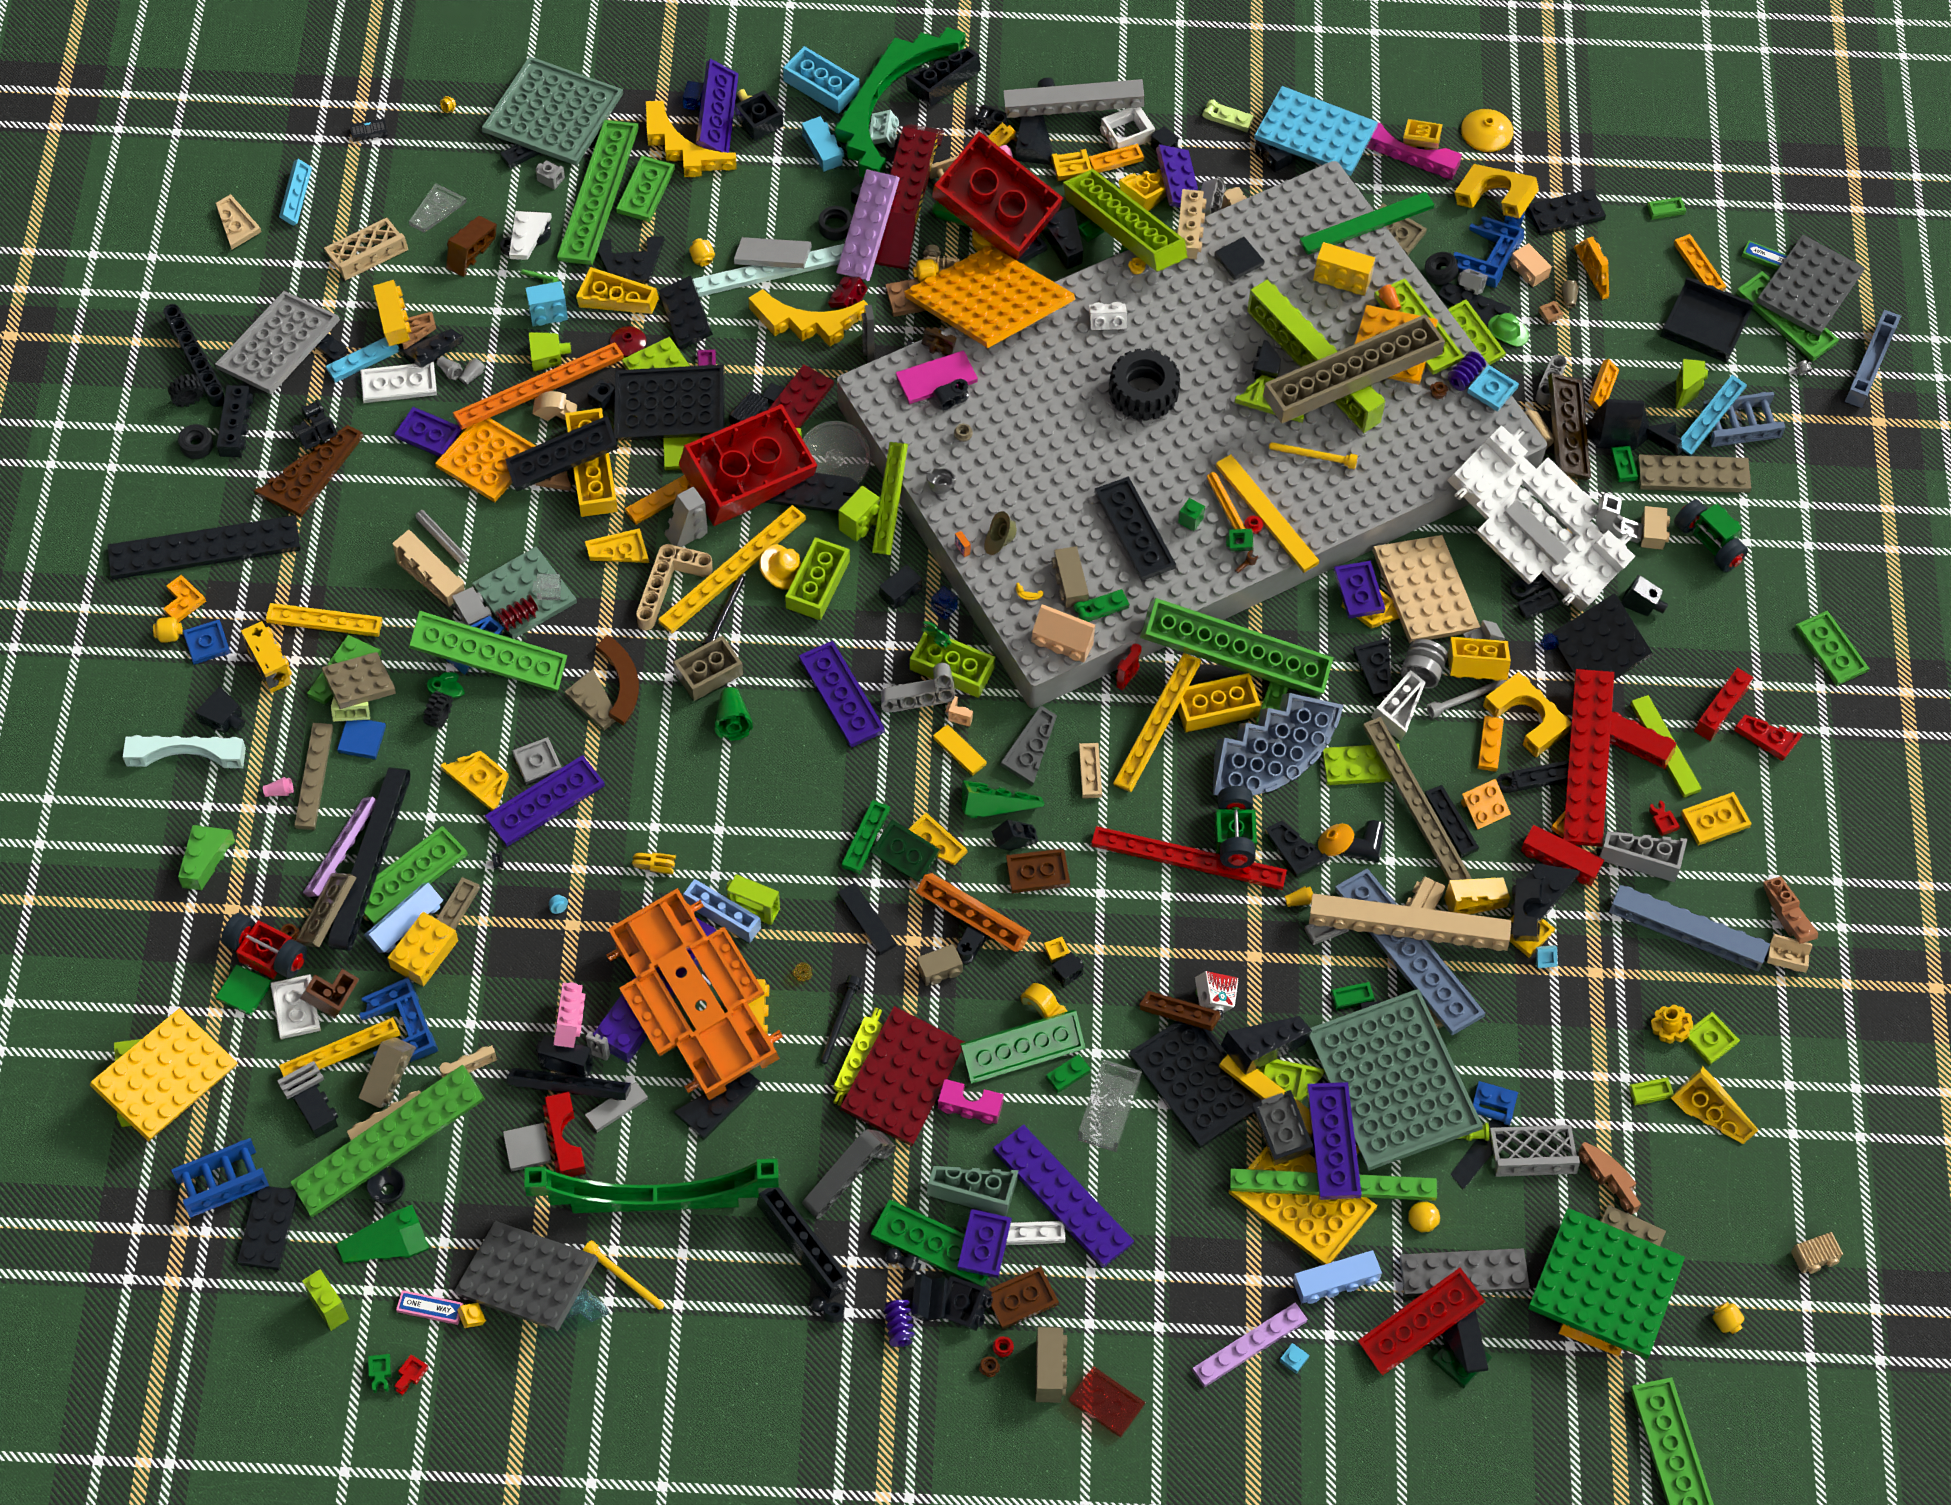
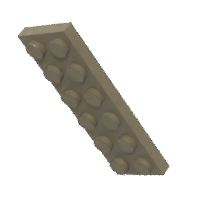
[1637,455,1751,493]

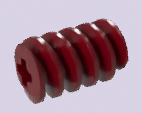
[495,595,538,632]

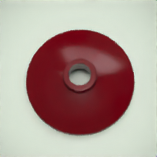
[610,326,646,357]

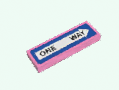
[396,1290,464,1325]

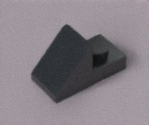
[1647,422,1682,456]

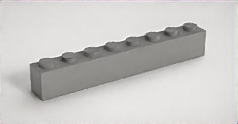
[1004,79,1144,118]

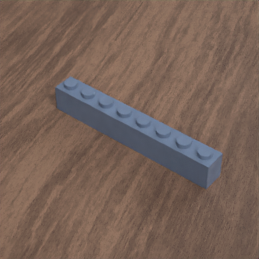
[1609,885,1770,972]

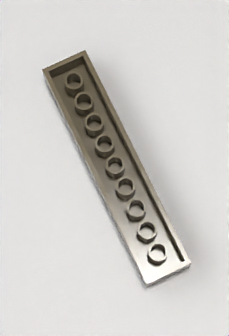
[1263,314,1445,423]

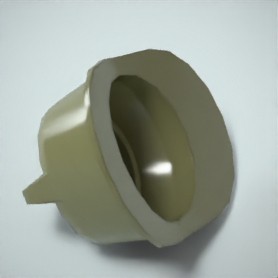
[984,511,1017,555]

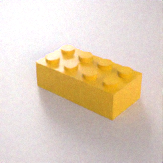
[1177,673,1261,733]

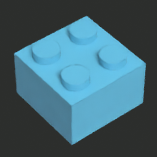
[526,281,568,326]

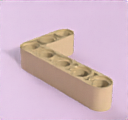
[636,544,713,630]

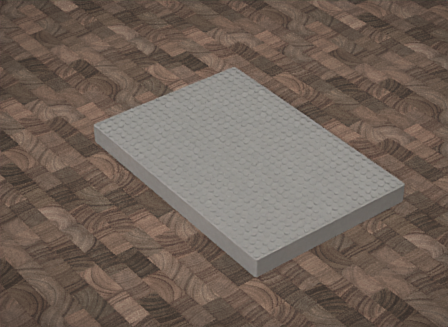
[837,161,1547,708]

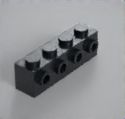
[217,385,254,458]

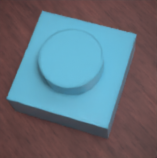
[1536,945,1557,968]
[1280,1343,1310,1374]

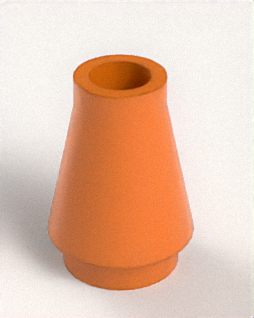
[1378,284,1401,311]

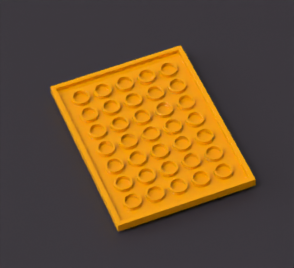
[904,246,1075,348]

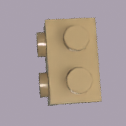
[1767,934,1812,973]

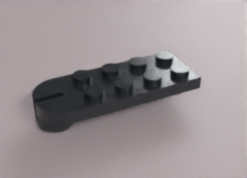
[764,473,859,513]

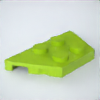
[1235,375,1304,423]
[1258,1059,1324,1102]

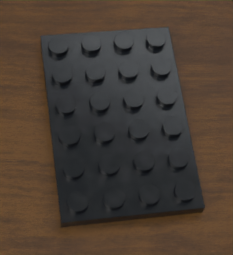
[614,364,725,441]
[1128,1021,1261,1149]

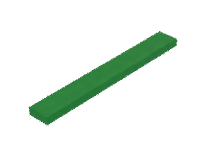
[1299,192,1435,255]

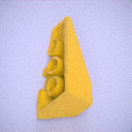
[1118,169,1167,211]

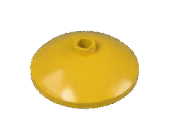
[1461,109,1513,152]

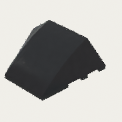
[1586,399,1650,450]

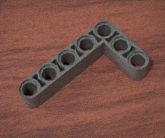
[802,1129,896,1219]

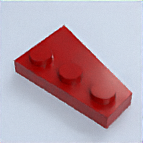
[1734,715,1803,761]

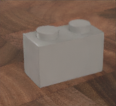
[452,587,492,626]

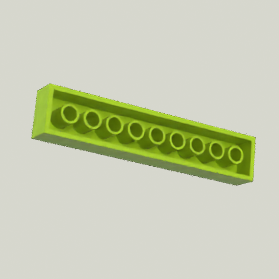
[1063,169,1188,272]
[1247,279,1386,433]

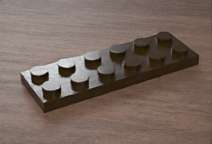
[1548,373,1591,480]

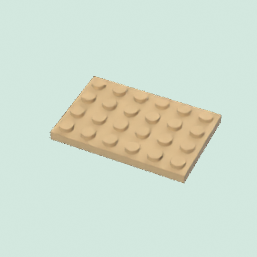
[1372,535,1480,643]

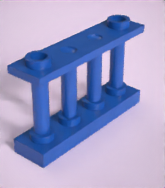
[172,1138,269,1218]

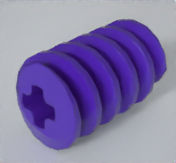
[1448,351,1486,391]
[884,1300,915,1347]

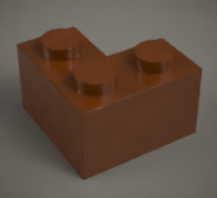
[300,969,359,1019]

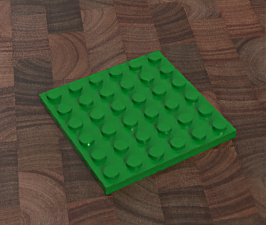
[1528,1208,1685,1360]

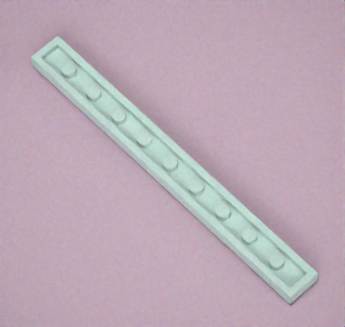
[693,244,844,297]

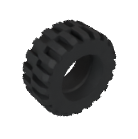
[1109,348,1180,421]

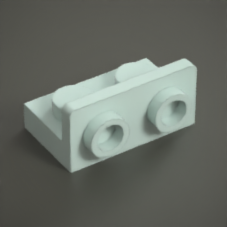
[869,110,899,148]

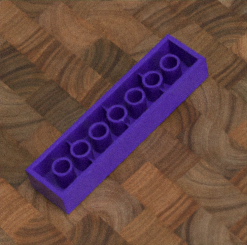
[593,917,716,1063]

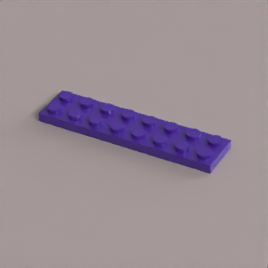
[993,1124,1134,1268]

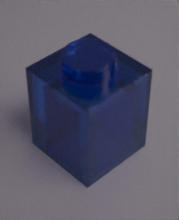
[683,81,703,110]
[931,586,958,620]

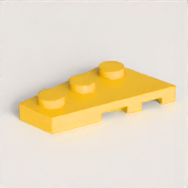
[909,812,968,865]

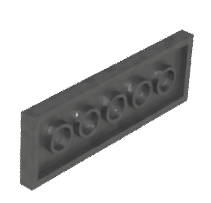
[1399,1248,1530,1297]

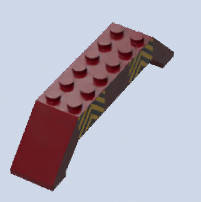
[875,124,944,270]

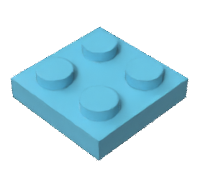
[1467,365,1519,412]

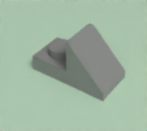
[1462,620,1505,641]

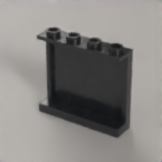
[1660,277,1754,363]

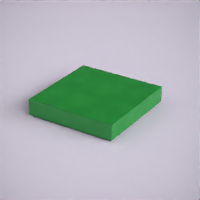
[215,965,272,1016]

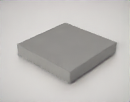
[512,737,562,785]
[503,1123,552,1172]

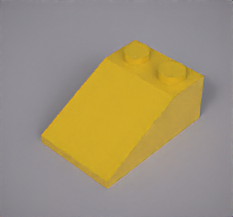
[1403,119,1443,150]

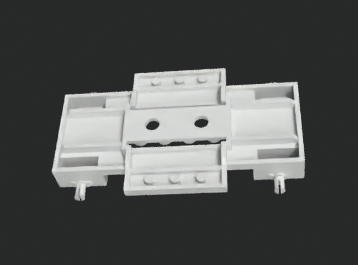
[1447,425,1635,612]

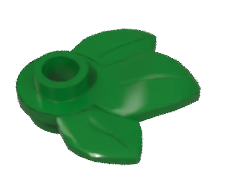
[921,621,952,649]
[427,672,465,698]

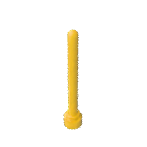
[1269,442,1358,470]
[582,1240,664,1310]

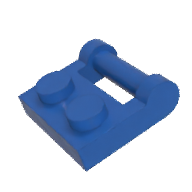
[1473,1081,1518,1126]

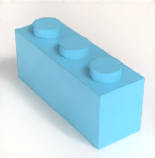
[802,116,844,172]

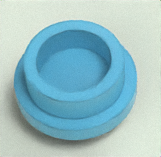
[549,895,568,914]

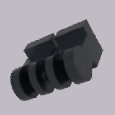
[291,412,338,450]

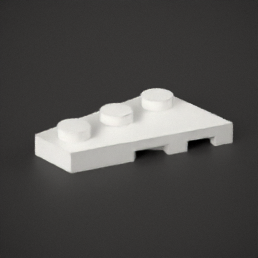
[509,211,552,260]

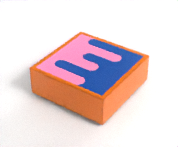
[955,531,971,557]

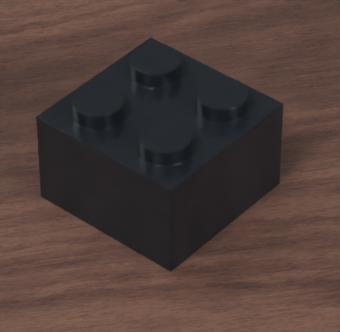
[735,90,784,141]

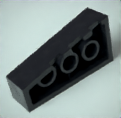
[1221,1016,1312,1075]

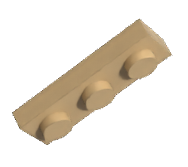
[1079,743,1102,798]

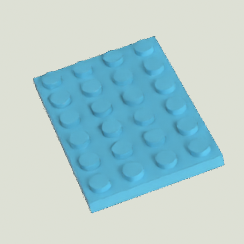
[1254,86,1378,176]

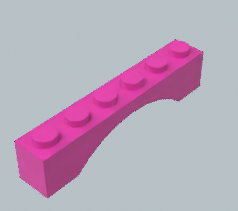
[1366,122,1462,180]

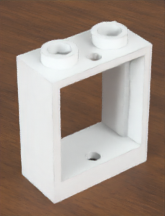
[1100,107,1155,150]

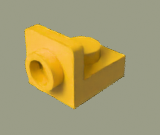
[987,122,1018,147]

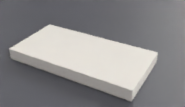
[361,362,437,403]

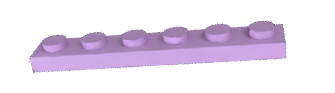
[303,797,377,897]
[1192,1303,1308,1388]

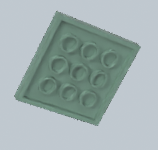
[472,547,577,639]

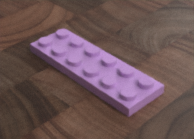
[836,170,900,281]

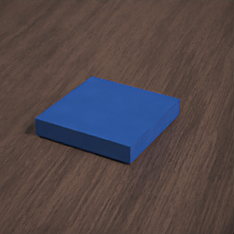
[183,619,231,665]
[337,720,386,759]

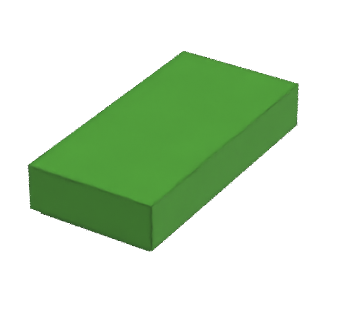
[1647,197,1686,220]

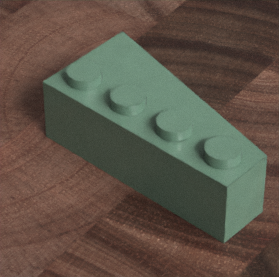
[927,1166,1019,1216]

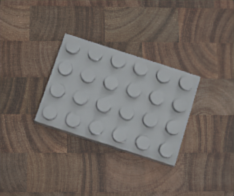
[215,291,340,394]

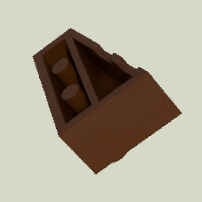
[446,216,497,277]

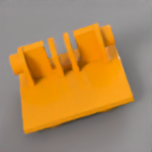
[1461,779,1511,830]

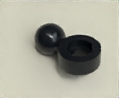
[885,1248,922,1272]
[810,1296,845,1323]

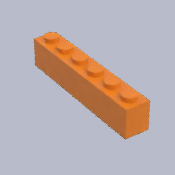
[916,873,1031,952]

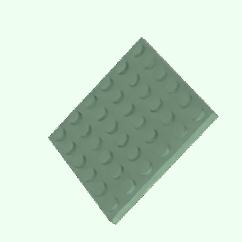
[482,56,623,166]

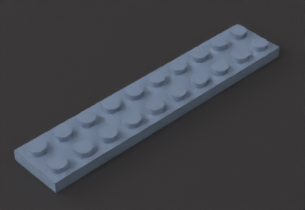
[1335,868,1485,1036]

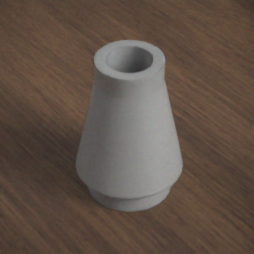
[437,356,463,380]
[459,358,485,385]

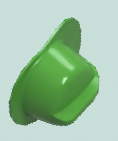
[1488,313,1529,347]

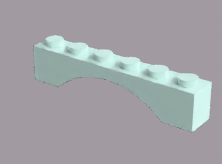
[123,735,246,768]

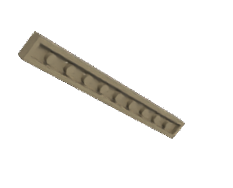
[1363,716,1472,881]

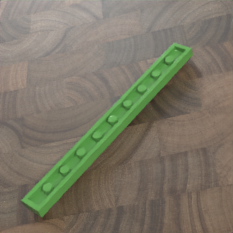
[1230,1169,1437,1201]

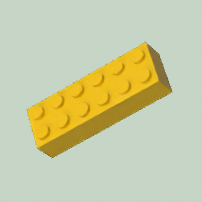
[565,408,618,517]

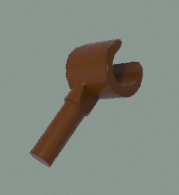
[1235,550,1258,574]

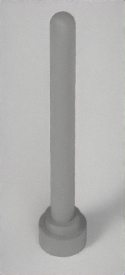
[1427,678,1509,718]

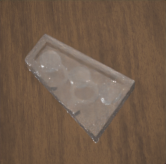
[409,183,467,233]

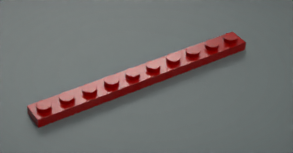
[1091,826,1287,890]

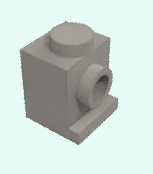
[536,160,565,190]
[1458,269,1488,295]

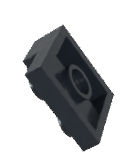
[943,1276,993,1331]

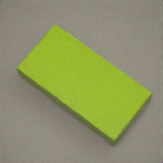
[1628,1077,1674,1106]

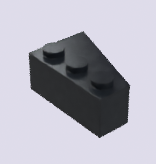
[1041,206,1083,269]

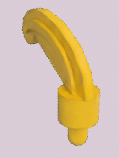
[1015,583,1043,600]

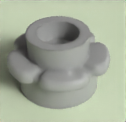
[1795,360,1812,376]

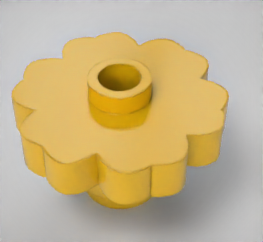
[1651,1005,1693,1044]

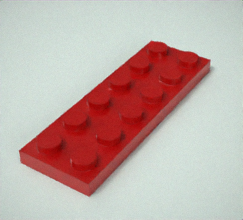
[1358,1267,1485,1376]

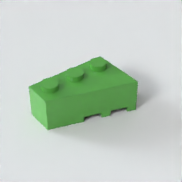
[178,825,235,890]

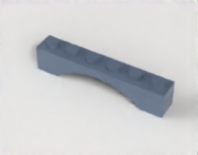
[1845,310,1901,408]

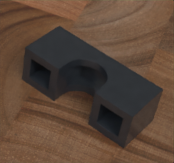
[1510,878,1543,942]

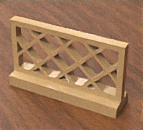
[324,218,408,281]

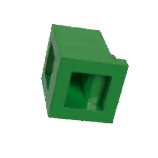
[1226,529,1254,552]

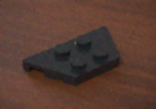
[1514,863,1580,923]

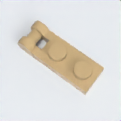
[440,1045,497,1078]

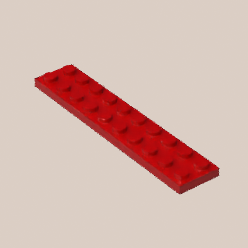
[1563,669,1614,847]

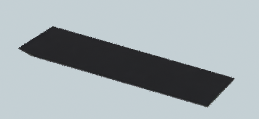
[1450,1119,1510,1190]

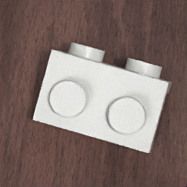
[1089,302,1127,330]

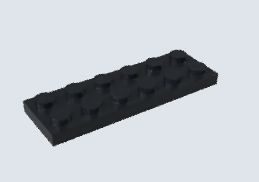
[505,416,619,492]
[1094,476,1176,581]

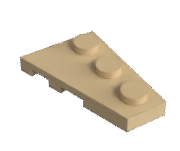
[216,194,261,250]

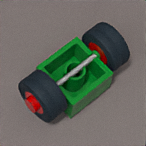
[1674,499,1748,572]
[1215,786,1257,869]

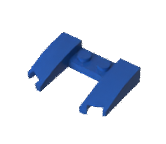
[1454,216,1524,288]
[359,977,439,1062]

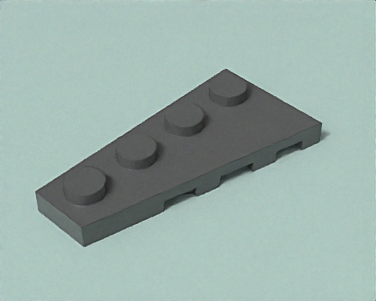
[861,305,875,363]
[1000,706,1057,786]

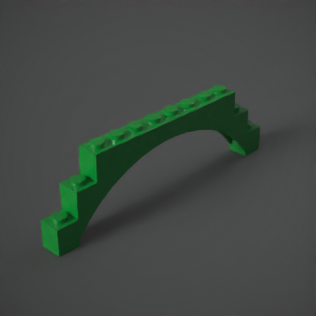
[834,27,966,177]
[524,1158,779,1213]

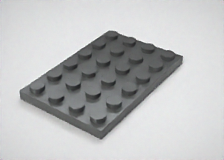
[1756,235,1865,337]
[454,1221,599,1332]

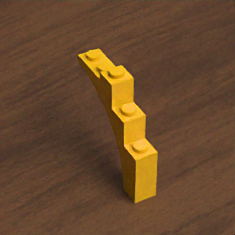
[646,101,737,177]
[748,289,868,347]

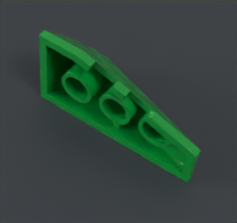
[962,780,1044,818]

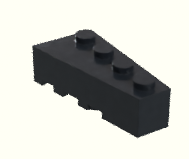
[906,47,981,107]

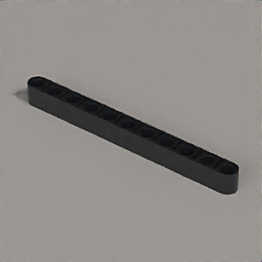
[328,767,411,951]

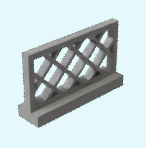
[1490,1125,1580,1177]

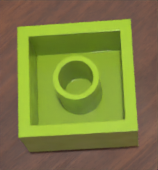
[839,486,880,542]

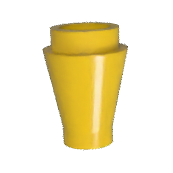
[1285,886,1313,907]

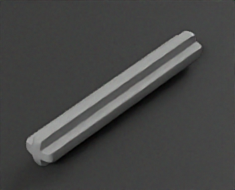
[415,510,467,564]

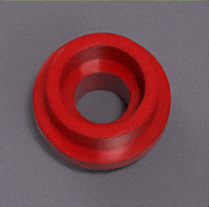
[1244,516,1263,534]
[993,1336,1014,1358]

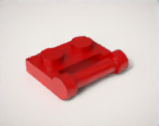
[1116,644,1142,691]

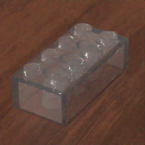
[1078,1059,1142,1152]

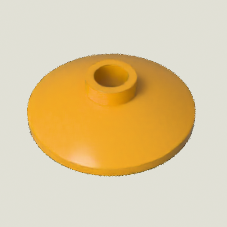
[1318,823,1354,856]

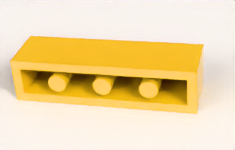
[373,280,412,346]

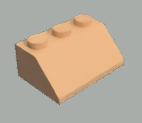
[1031,604,1095,662]

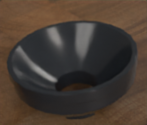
[367,1167,405,1204]

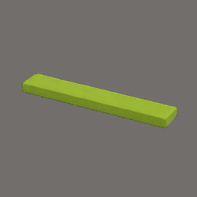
[872,442,908,555]
[1630,695,1702,798]

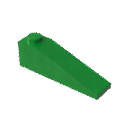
[336,1205,429,1263]

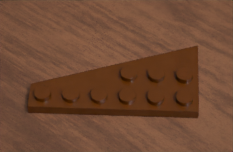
[254,425,364,517]

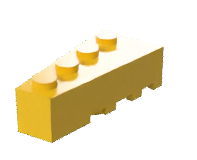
[576,267,659,314]

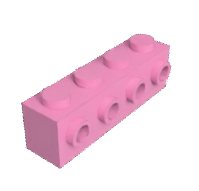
[554,982,585,1048]

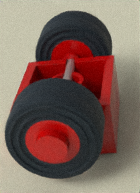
[221,913,307,979]

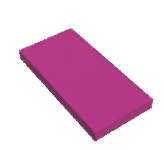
[896,350,978,404]

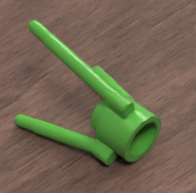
[520,269,559,297]

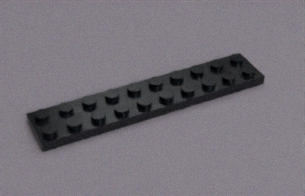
[108,515,301,580]

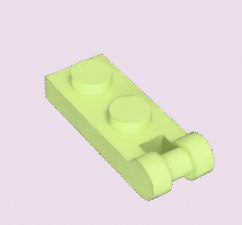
[1202,99,1254,132]

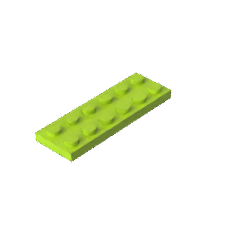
[1374,278,1464,375]

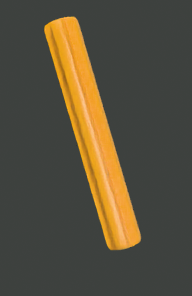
[1207,472,1246,529]

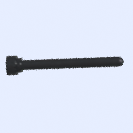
[701,576,745,646]
[820,975,863,1065]

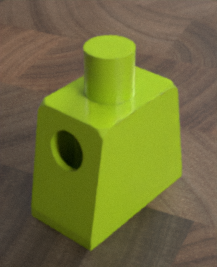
[529,332,571,371]

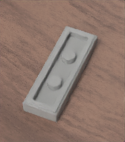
[585,1082,648,1132]

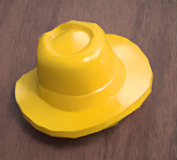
[759,544,802,590]

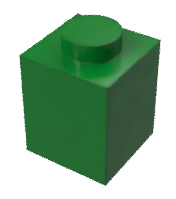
[1178,498,1205,532]

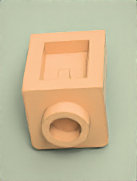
[946,696,973,727]

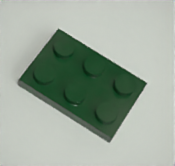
[871,819,941,883]

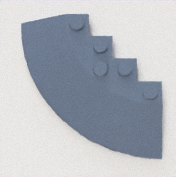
[1213,693,1343,795]

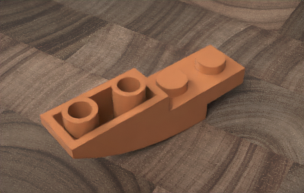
[1763,876,1818,944]
[1578,1142,1641,1215]

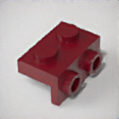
[828,277,868,308]

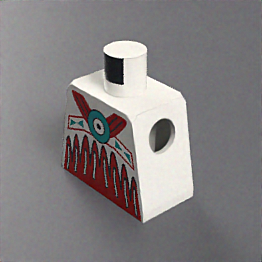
[1195,971,1238,1021]

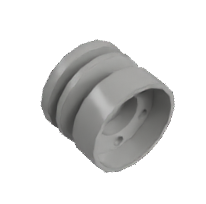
[1400,639,1448,689]

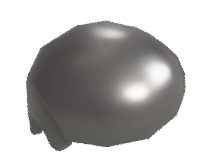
[926,468,956,494]

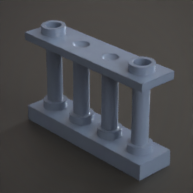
[1700,392,1786,447]

